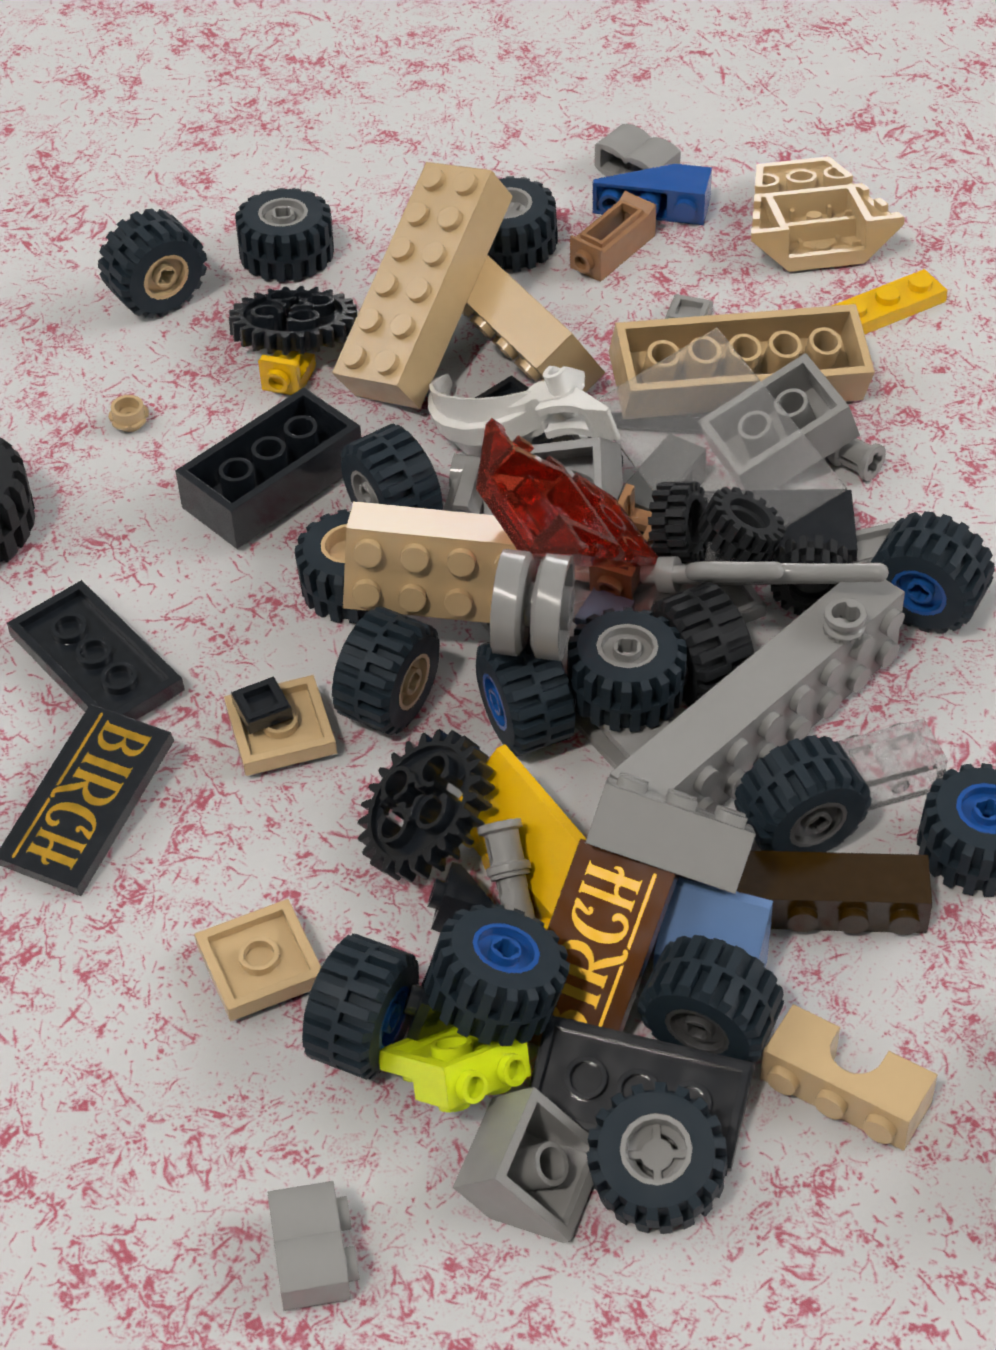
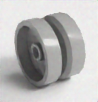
[490,549,575,661]

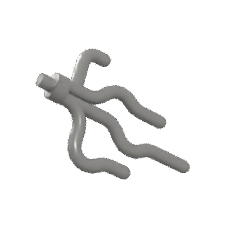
[640,556,889,593]

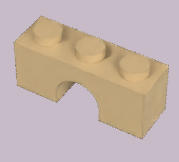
[760,1004,938,1151]

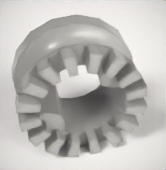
[823,597,867,644]

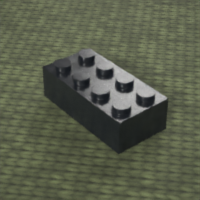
[175,387,361,549]

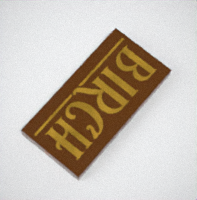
[528,839,679,1046]

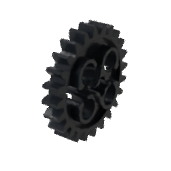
[229,286,357,355]
[357,729,495,883]

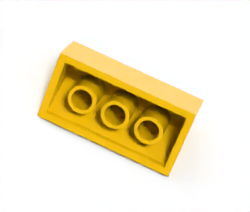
[458,744,586,930]

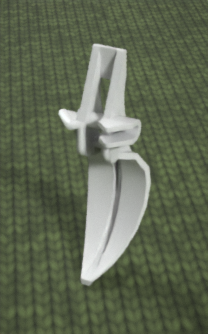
[428,366,621,456]

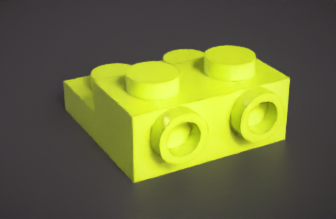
[379,1026,531,1113]

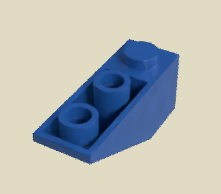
[593,164,712,225]

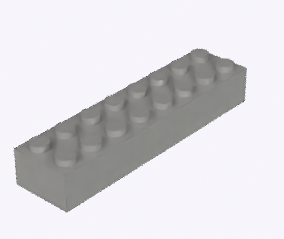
[610,580,905,812]

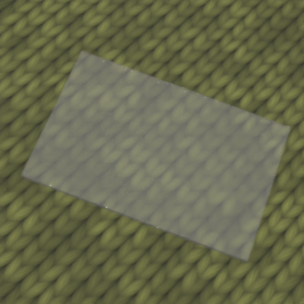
[597,328,847,561]

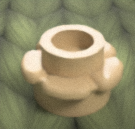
[108,395,149,432]

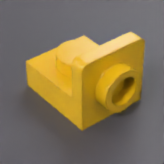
[258,350,316,395]

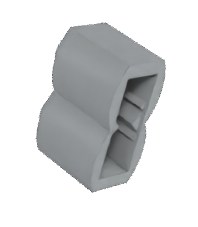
[594,124,681,177]
[267,1181,359,1311]

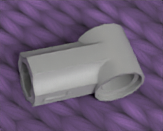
[443,454,484,514]

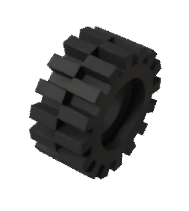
[648,481,708,562]
[697,487,786,562]
[771,535,853,615]

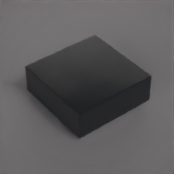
[231,676,293,734]

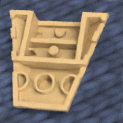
[751,156,905,272]

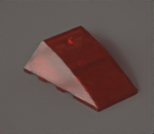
[476,418,658,567]

